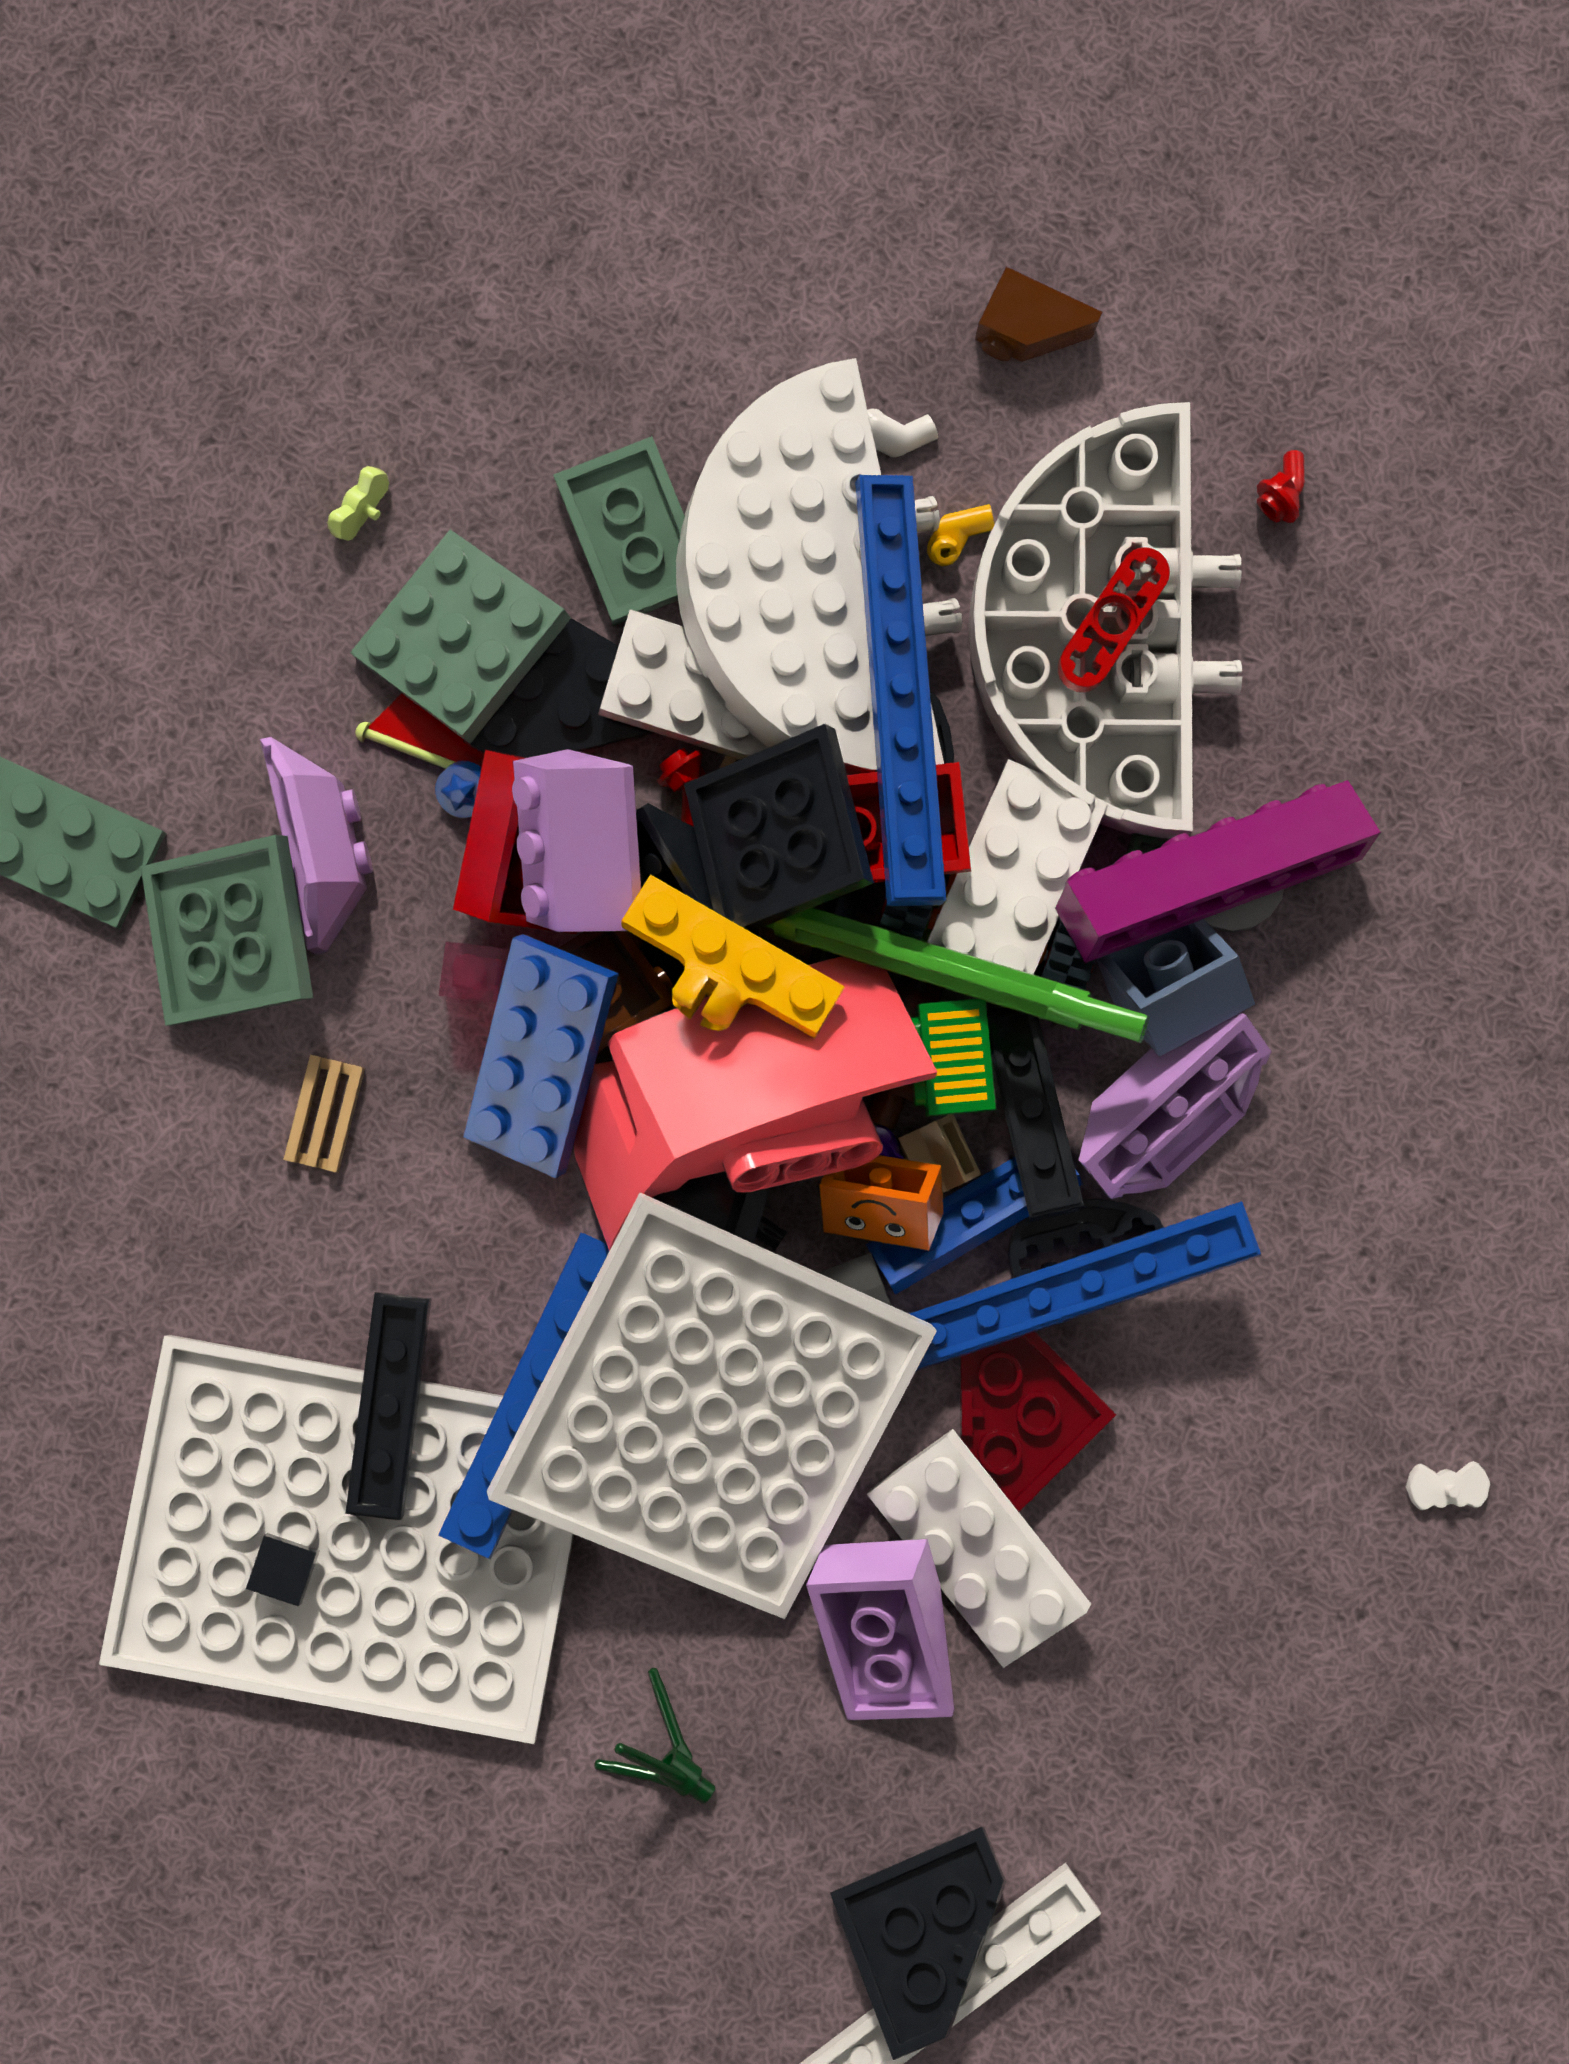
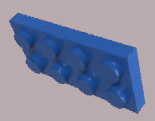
[463,934,619,1178]

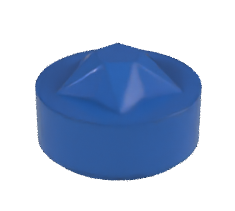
[435,761,481,818]

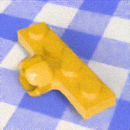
[621,874,845,1039]

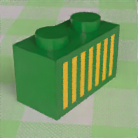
[911,999,996,1117]

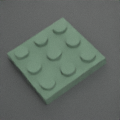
[350,529,571,744]
[140,835,313,1026]

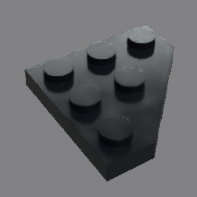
[463,618,655,758]
[830,1827,1006,2060]

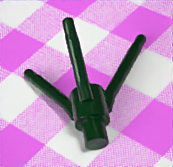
[594,1668,715,1804]

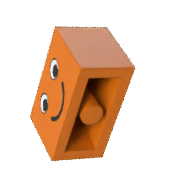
[819,1155,943,1251]

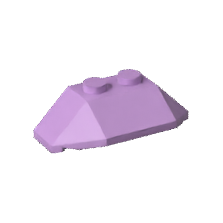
[260,737,373,954]
[1079,1012,1271,1199]

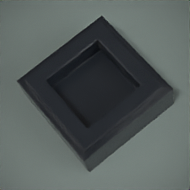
[246,1533,320,1606]

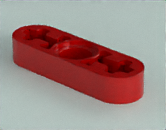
[1057,547,1170,692]

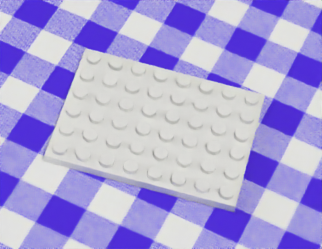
[99,1335,574,1744]

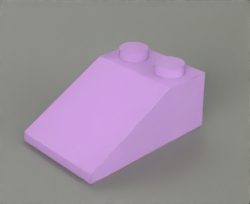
[806,1539,954,1720]

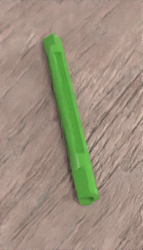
[764,907,1150,1044]

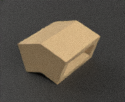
[897,1115,981,1192]

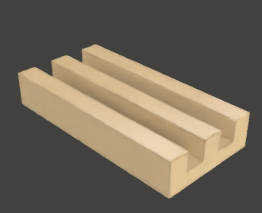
[283,1055,365,1173]

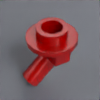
[1257,450,1305,523]
[657,748,706,826]

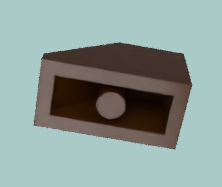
[975,267,1103,362]

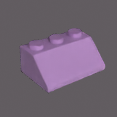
[512,749,641,932]

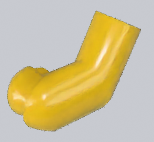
[927,504,995,566]

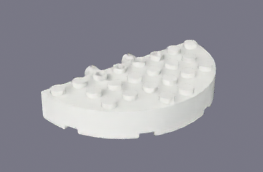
[676,358,962,775]
[969,402,1242,839]

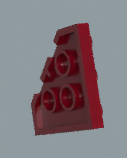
[960,1332,1116,1512]

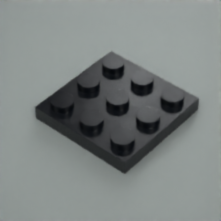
[684,724,874,932]

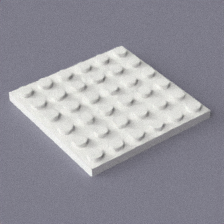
[487,1193,937,1619]

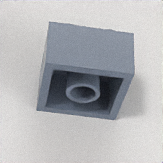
[1096,919,1255,1057]

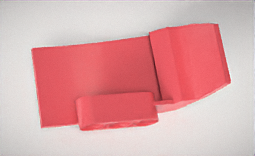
[574,956,937,1251]

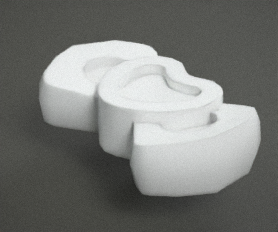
[1406,1461,1490,1510]

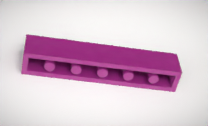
[1055,780,1381,963]

